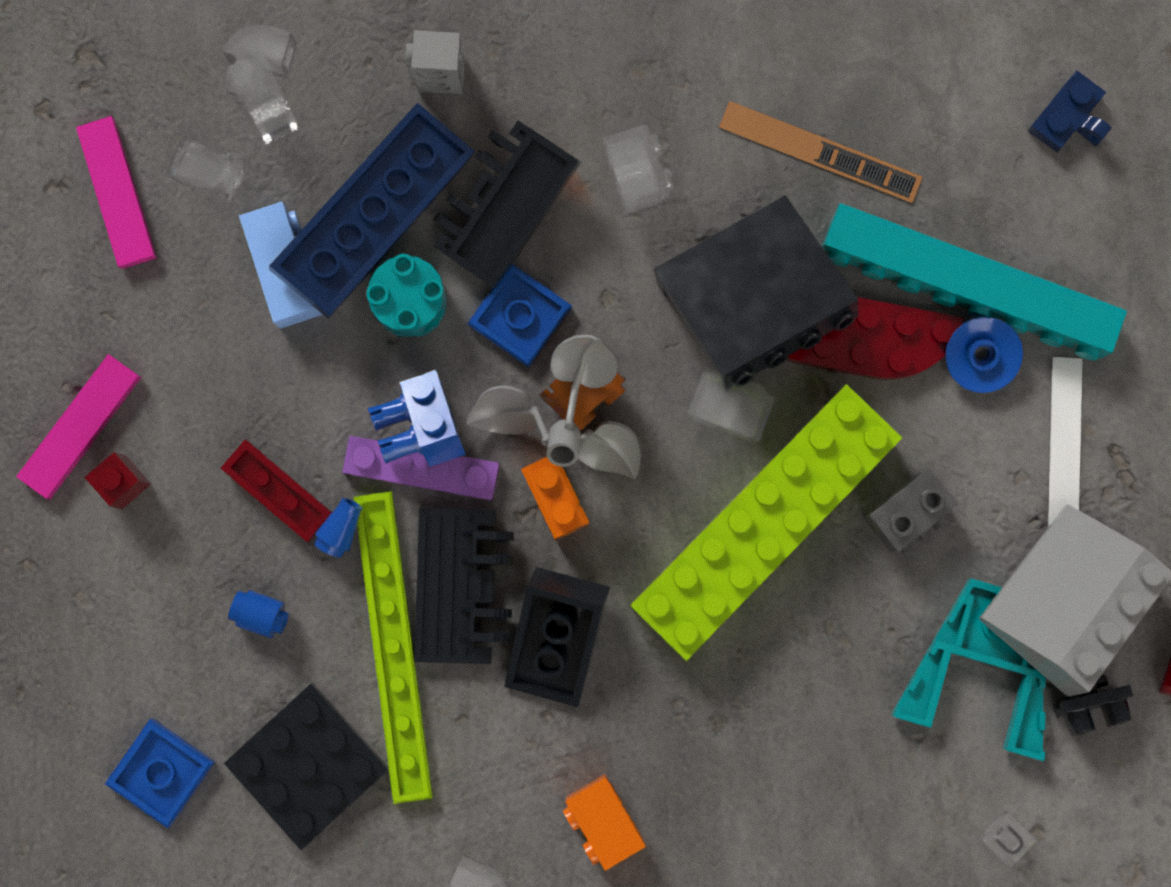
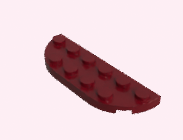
[787,297,964,380]

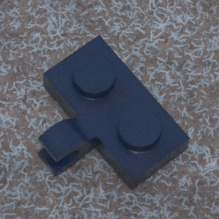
[1028,70,1112,153]

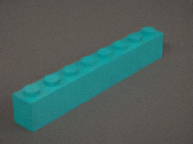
[821,203,1127,361]

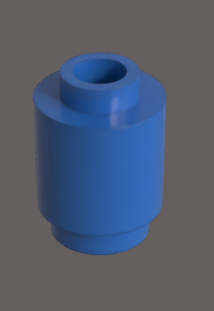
[228,590,289,639]

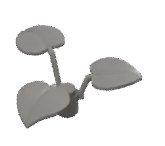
[466,335,641,479]

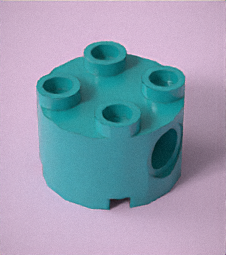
[366,254,447,338]

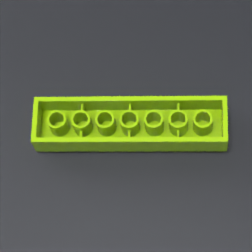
[629,384,902,661]

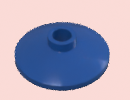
[945,317,1023,393]

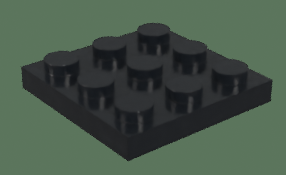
[224,683,389,850]

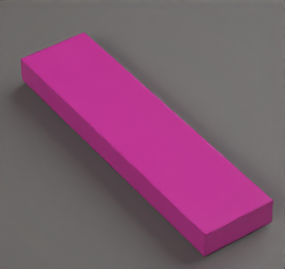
[76,116,157,269]
[16,354,142,500]

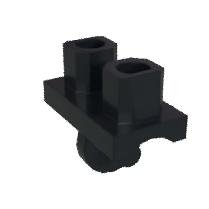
[1053,675,1133,736]

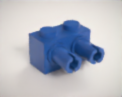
[368,370,466,467]

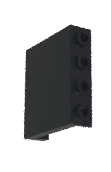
[654,195,858,391]

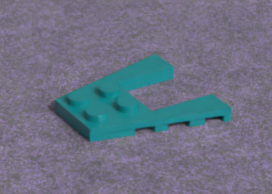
[891,578,1046,762]

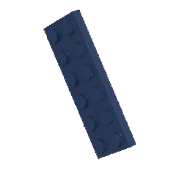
[269,103,475,319]

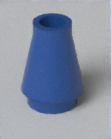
[314,498,363,558]

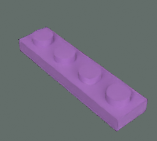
[342,436,500,501]

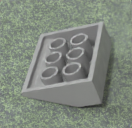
[979,504,1171,696]

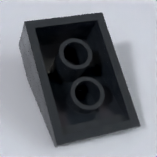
[504,567,610,707]

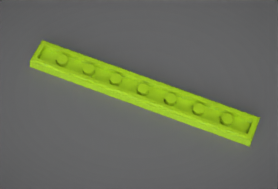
[354,491,433,804]

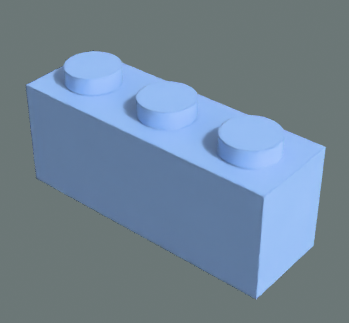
[239,201,323,329]

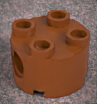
[539,373,626,431]

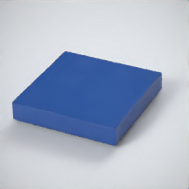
[467,265,572,368]
[105,718,216,828]

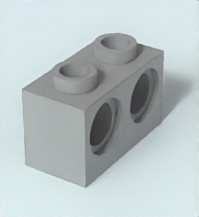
[405,30,465,94]

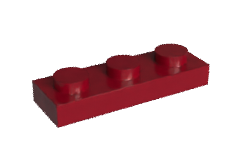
[220,439,332,543]

